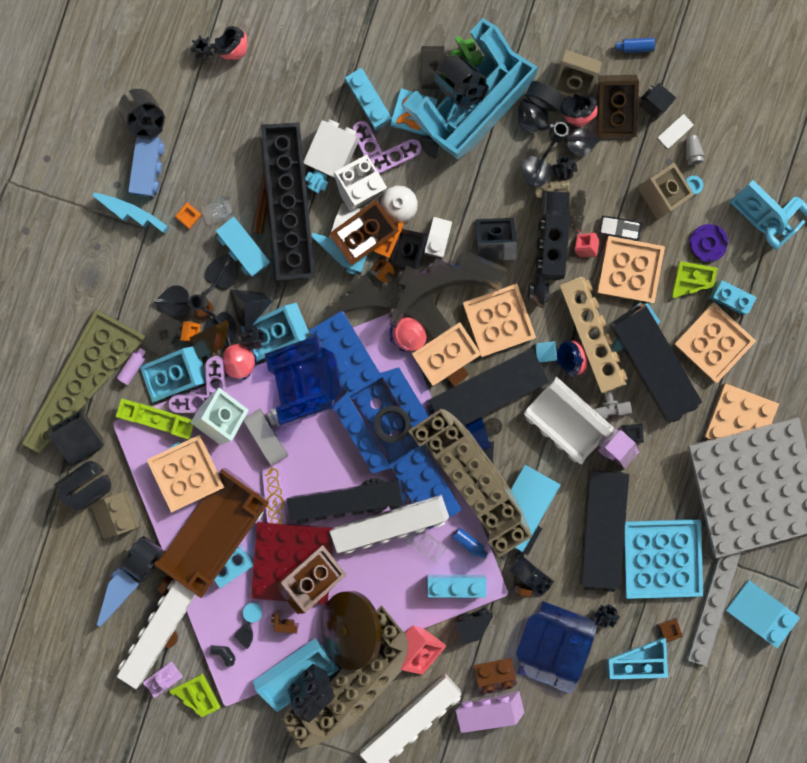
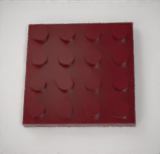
[251,521,334,605]

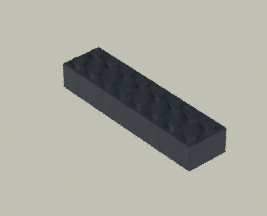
[259,122,315,282]

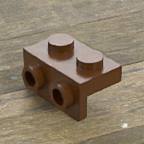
[474,658,517,694]

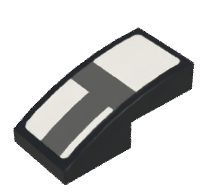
[599,215,643,241]

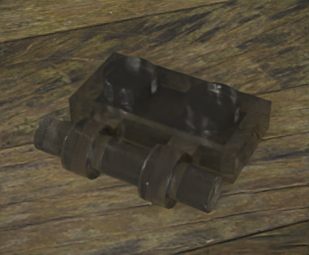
[569,190,586,233]

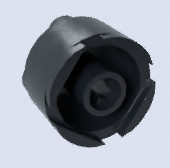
[120,536,165,582]

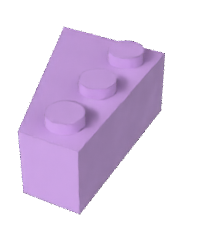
[598,428,640,470]
[456,691,524,733]

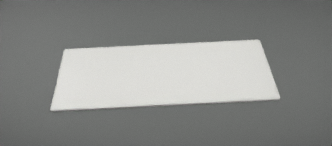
[658,114,694,148]

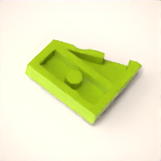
[671,261,718,298]
[170,673,220,717]

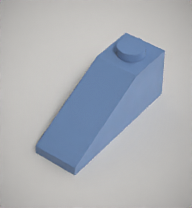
[97,568,142,627]

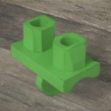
[449,36,483,66]

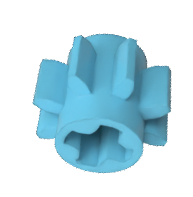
[305,170,329,194]

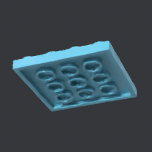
[624,519,703,599]

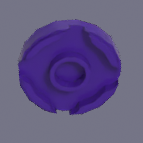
[689,224,728,262]

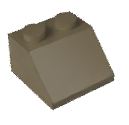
[552,50,602,98]
[637,162,694,219]
[91,490,140,539]

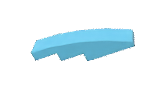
[92,193,170,234]

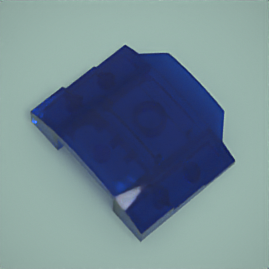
[265,335,342,428]
[516,601,598,694]

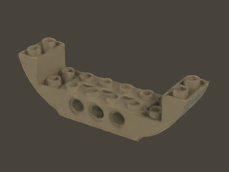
[408,409,532,557]
[280,605,408,748]

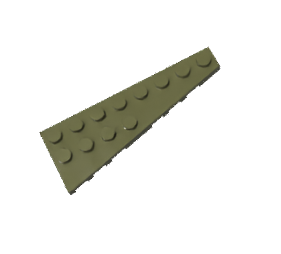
[22,309,147,453]

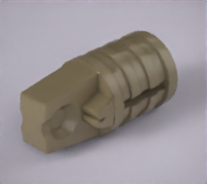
[535,180,570,198]

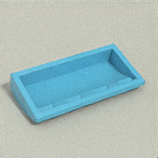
[487,465,561,552]
[253,638,340,712]

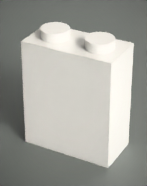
[304,119,360,177]

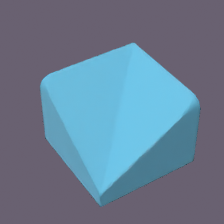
[535,341,557,362]

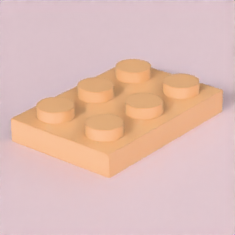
[412,323,481,386]

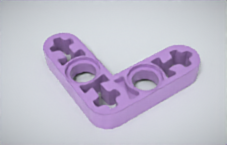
[353,121,421,174]
[169,356,225,413]

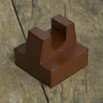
[369,257,396,283]

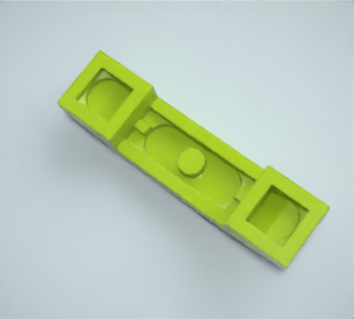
[116,398,194,439]

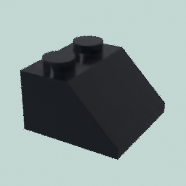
[475,218,517,262]

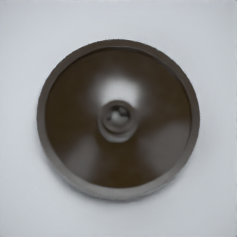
[321,591,382,670]

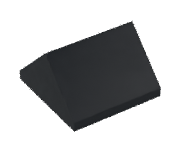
[389,229,428,273]

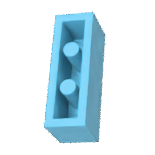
[345,68,392,131]
[216,217,272,277]
[427,575,486,598]

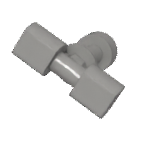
[594,374,632,419]

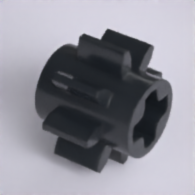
[190,35,214,61]
[553,156,578,180]
[241,325,265,350]
[594,604,620,629]

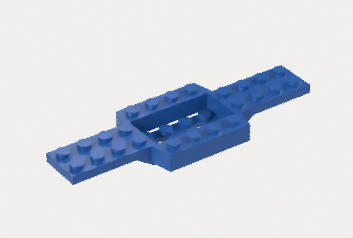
[309,310,462,530]

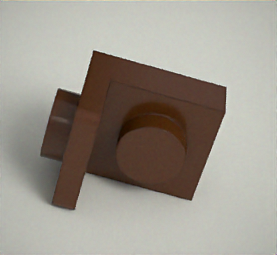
[271,610,299,634]

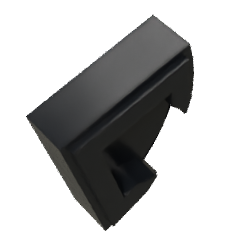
[421,136,439,159]
[622,423,644,443]
[234,621,253,649]

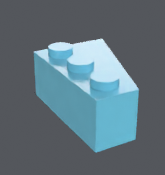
[606,638,668,679]

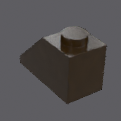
[189,320,229,358]

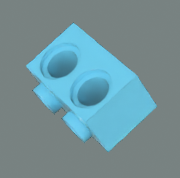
[708,280,757,316]
[215,545,254,588]

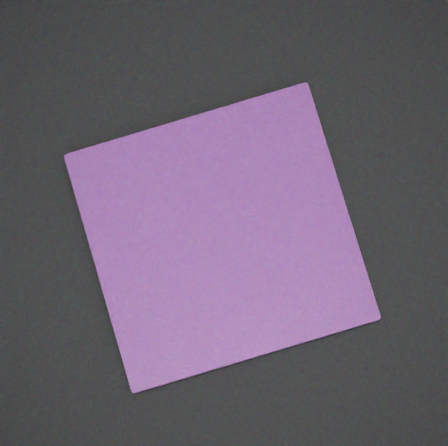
[113,311,508,706]

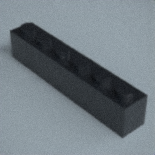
[286,479,406,524]

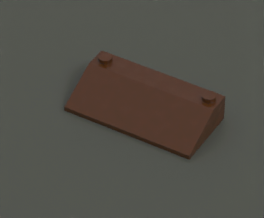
[154,468,270,598]

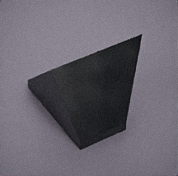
[230,289,273,328]

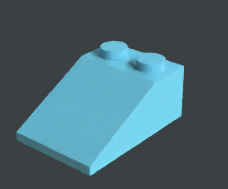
[241,303,311,362]
[140,346,206,403]
[726,580,800,648]

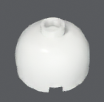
[380,186,418,224]

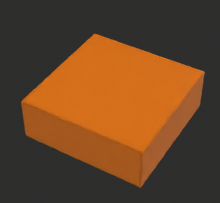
[174,202,202,229]
[180,321,201,342]

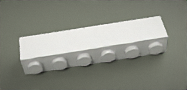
[330,495,449,554]
[117,579,196,689]
[360,673,461,763]

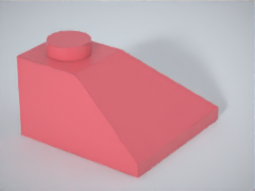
[401,625,446,675]

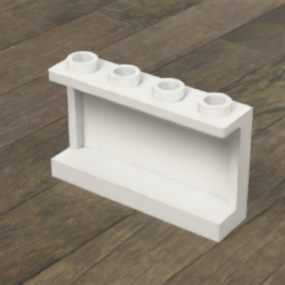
[524,377,614,465]

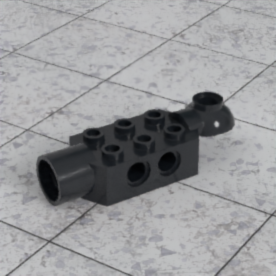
[528,191,570,308]

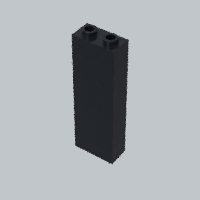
[609,303,702,423]
[427,348,550,426]
[579,470,629,592]

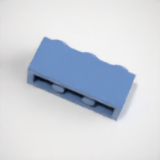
[128,137,165,198]

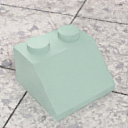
[191,388,249,445]

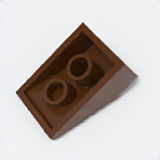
[329,199,399,266]
[274,545,347,614]

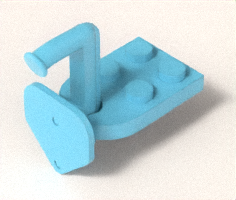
[729,180,807,250]

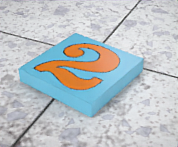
[390,88,438,137]

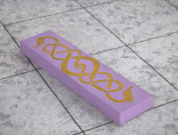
[261,463,287,524]

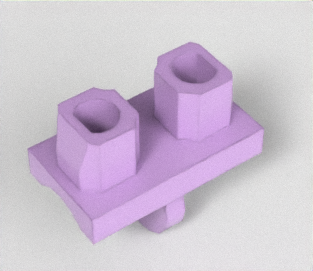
[143,661,183,698]

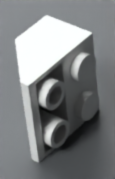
[334,155,387,211]

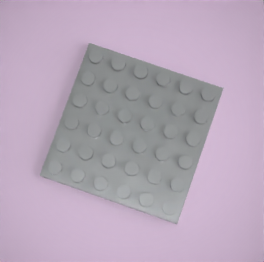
[688,417,807,558]

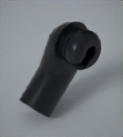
[210,645,236,667]

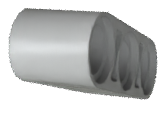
[244,408,289,466]

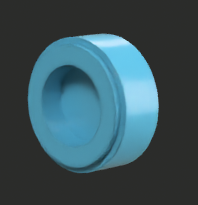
[686,176,703,195]
[243,602,263,623]

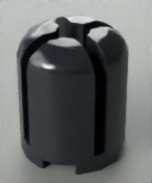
[434,55,489,110]
[118,89,166,140]
[54,461,111,515]

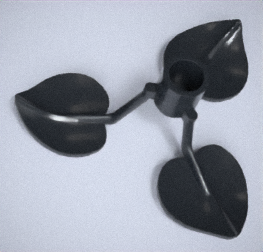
[517,99,601,188]
[155,255,238,346]

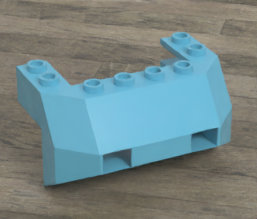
[403,18,538,159]

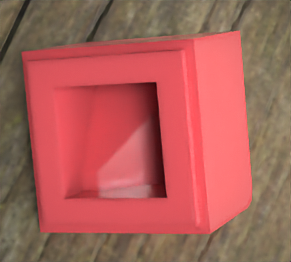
[574,233,599,258]

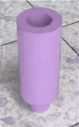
[117,348,146,385]

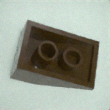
[597,74,639,138]

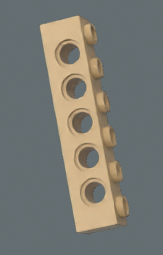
[560,276,627,393]

